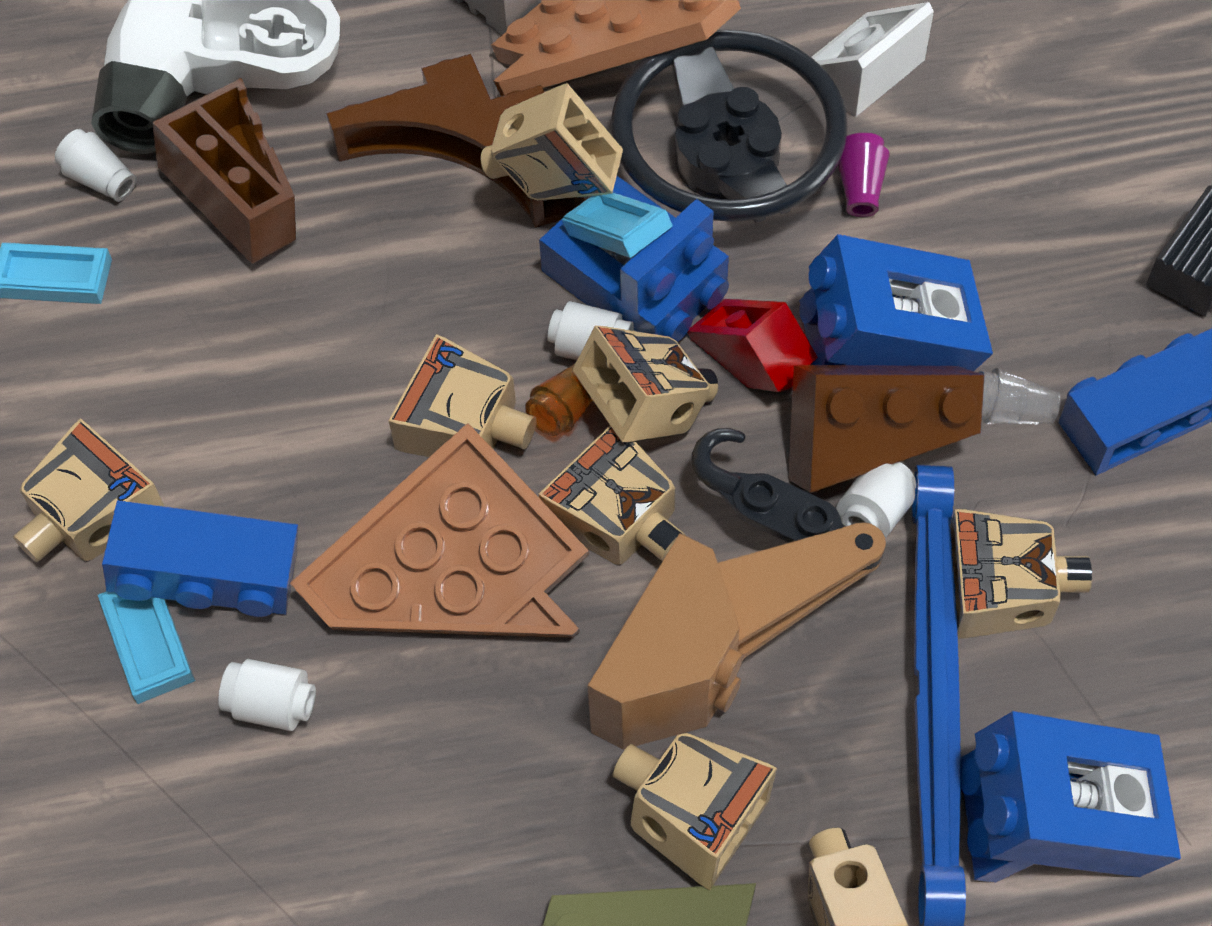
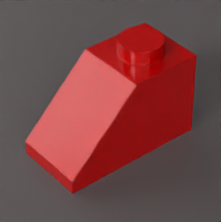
[687,299,818,392]

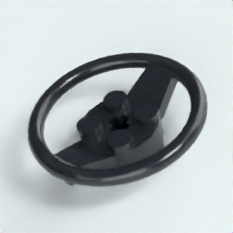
[611,29,848,223]

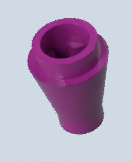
[838,133,890,217]

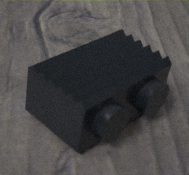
[1146,185,1212,316]

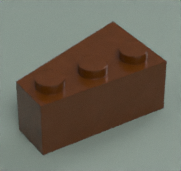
[153,77,296,264]
[788,365,985,493]

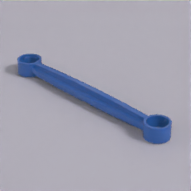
[911,465,966,926]

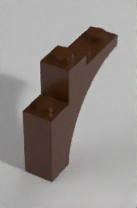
[326,54,585,228]

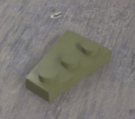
[543,883,756,926]

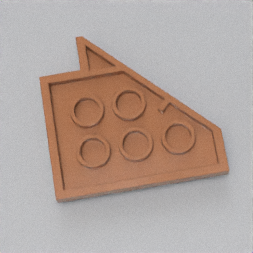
[491,0,741,96]
[290,423,589,638]

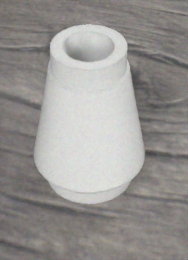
[55,129,137,202]

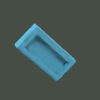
[561,193,673,258]
[0,243,112,304]
[98,591,195,704]

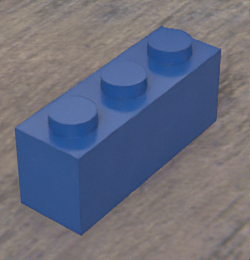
[1058,328,1212,476]
[102,500,298,617]

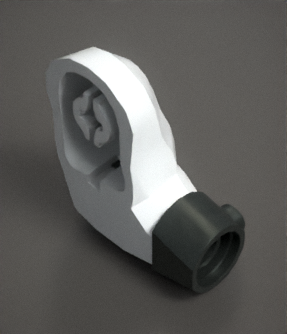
[91,0,340,154]

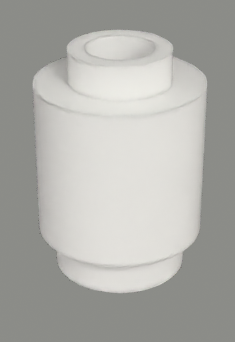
[547,301,634,360]
[836,462,916,538]
[219,659,316,731]

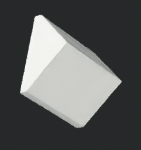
[812,2,934,117]

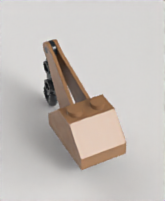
[588,428,885,750]

